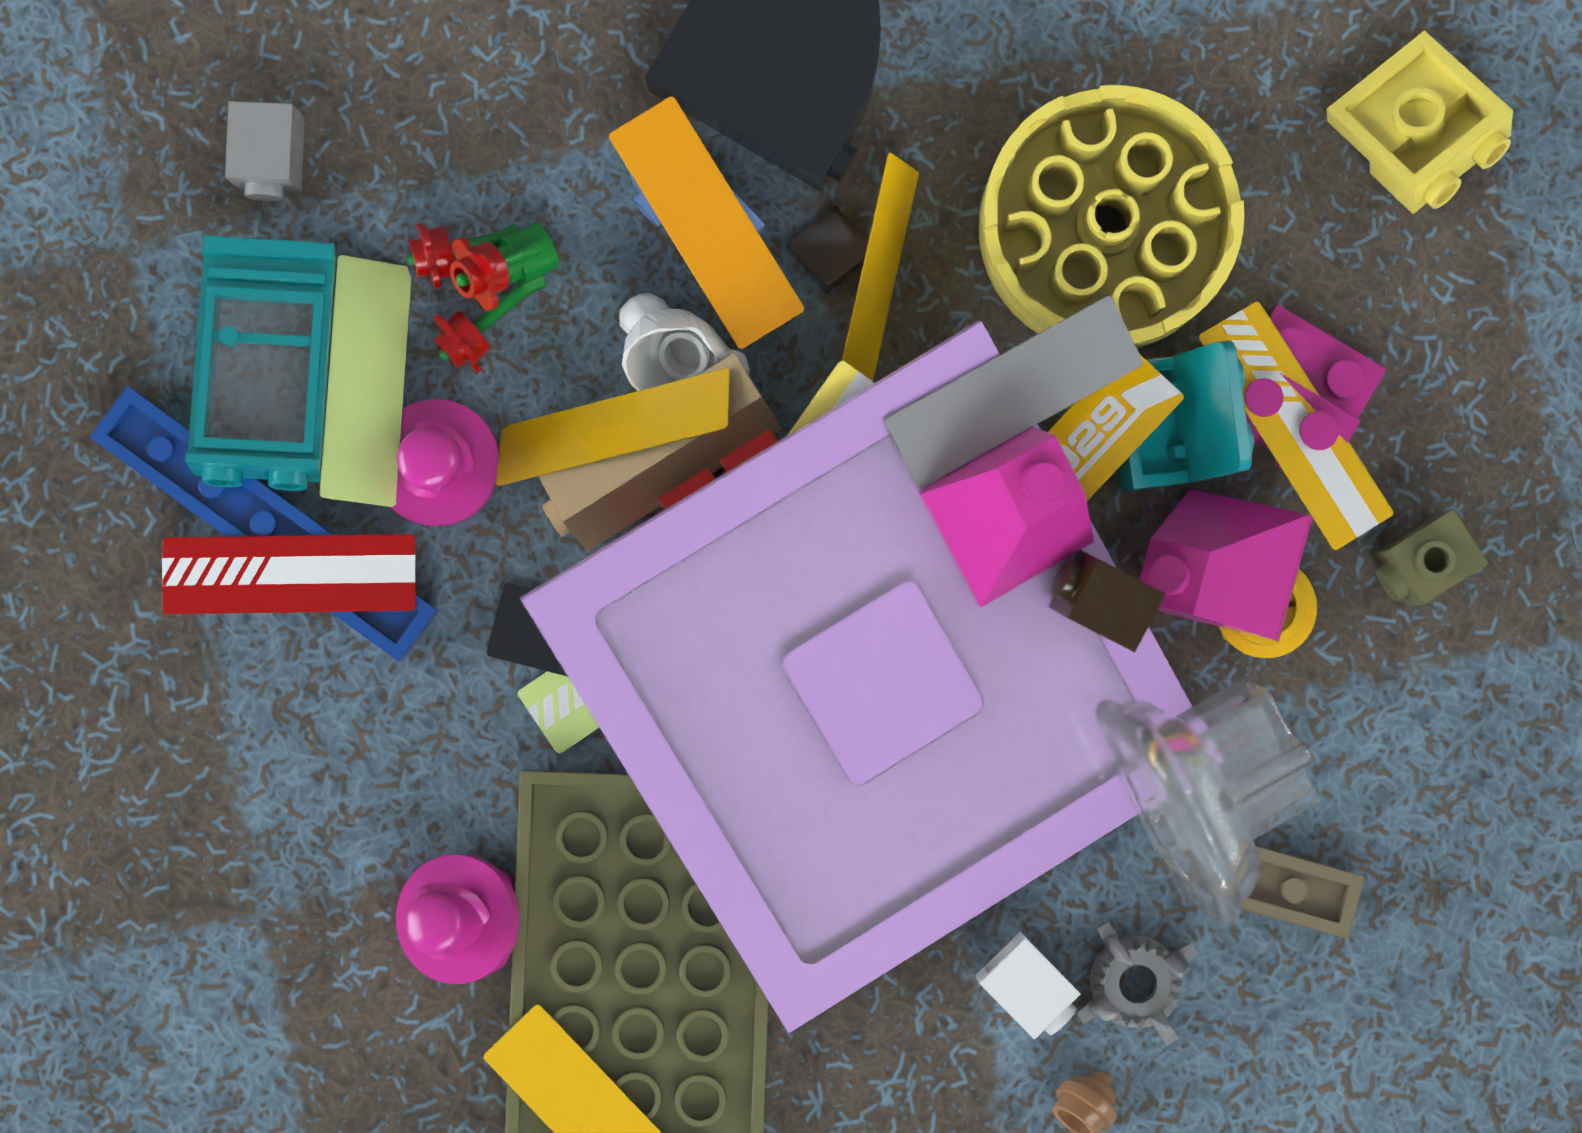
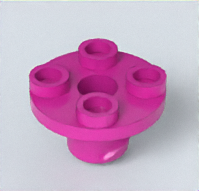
[391,399,499,526]
[396,854,520,984]

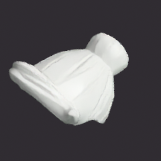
[619,293,750,391]

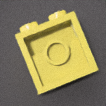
[1327,30,1513,214]

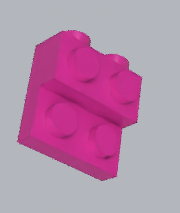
[1244,304,1387,471]

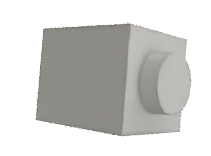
[225,101,305,201]

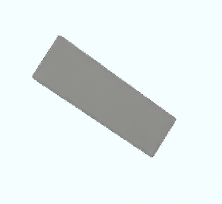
[885,296,1143,488]

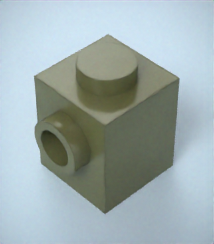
[1373,509,1489,607]

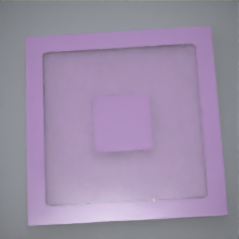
[520,321,1222,1033]

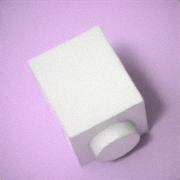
[975,931,1080,1040]

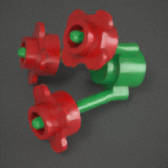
[406,222,559,374]

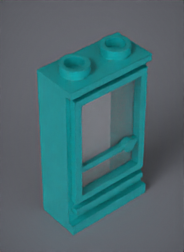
[185,235,338,491]

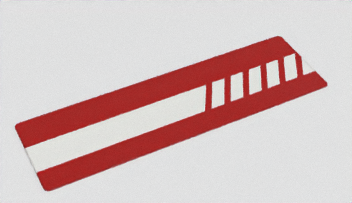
[162,534,416,614]

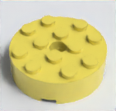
[978,85,1244,349]

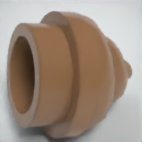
[1052,1071,1117,1133]

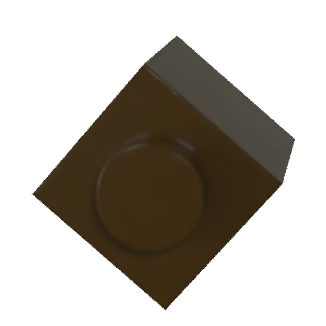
[1048,550,1166,653]

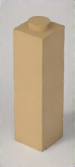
[538,353,782,551]

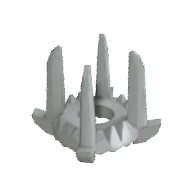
[1076,921,1199,1046]

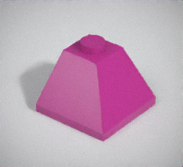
[918,427,1094,607]
[1139,489,1313,642]

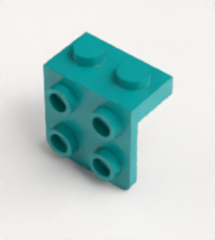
[1119,341,1254,492]

